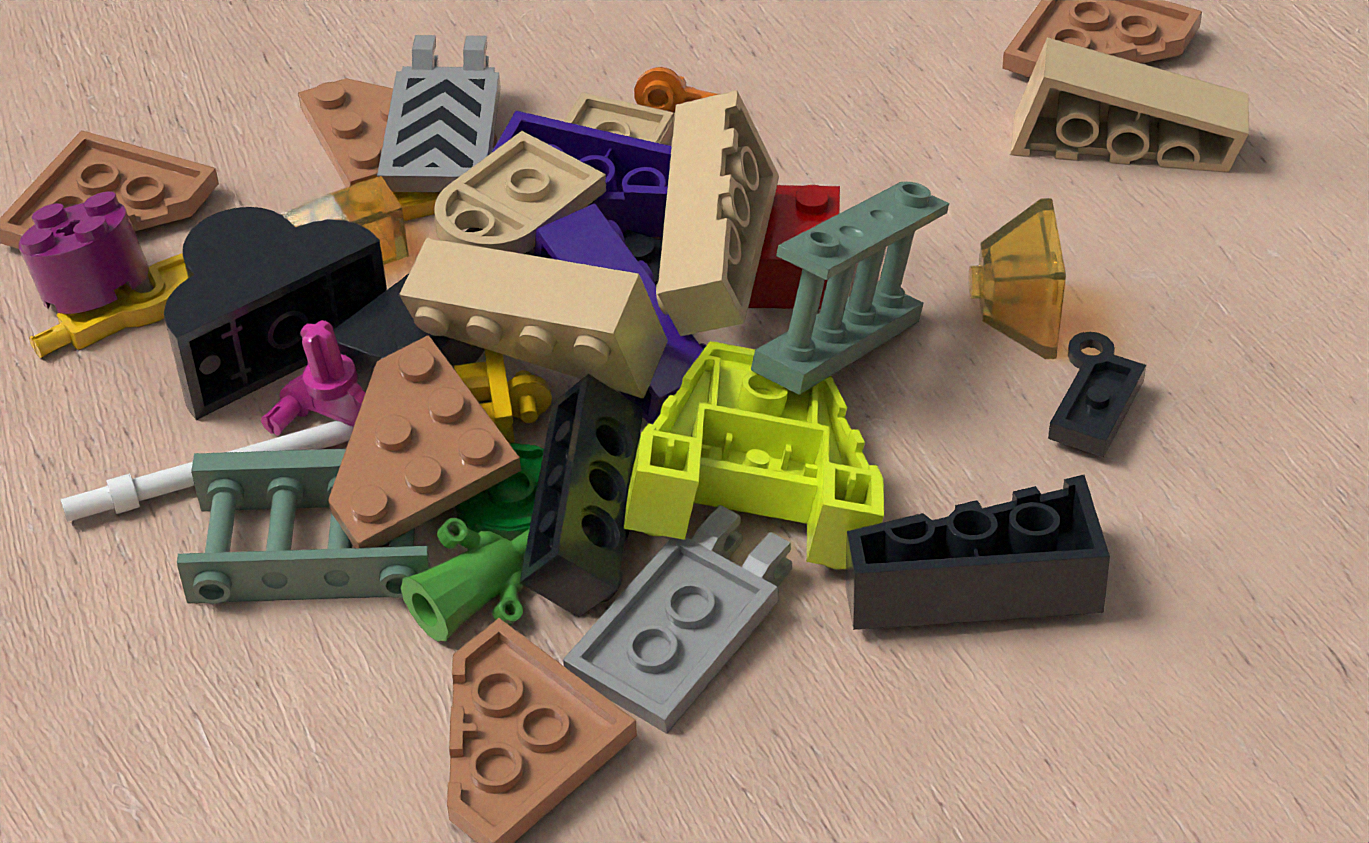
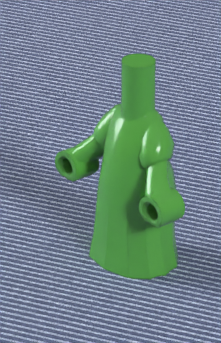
[400,518,529,642]

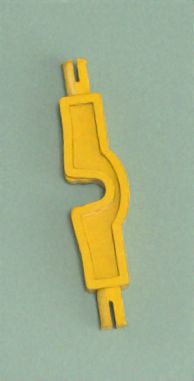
[29,253,188,358]

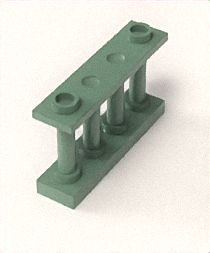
[751,181,950,395]
[177,449,431,604]

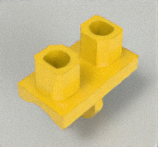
[454,349,552,443]

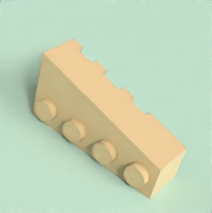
[1010,37,1249,173]
[656,90,779,336]
[399,238,668,399]

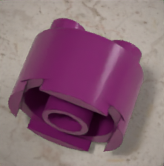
[19,191,149,314]

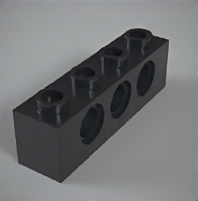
[520,374,644,618]

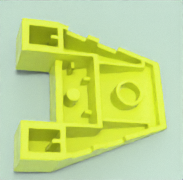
[624,341,884,569]

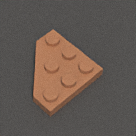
[1002,0,1202,78]
[298,78,497,198]
[0,130,219,249]
[328,335,521,548]
[447,618,637,843]

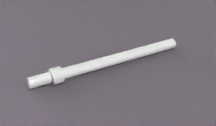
[61,421,354,522]

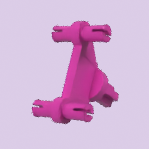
[261,320,366,436]

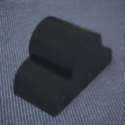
[164,207,387,420]

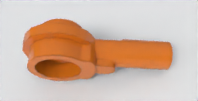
[634,67,718,113]

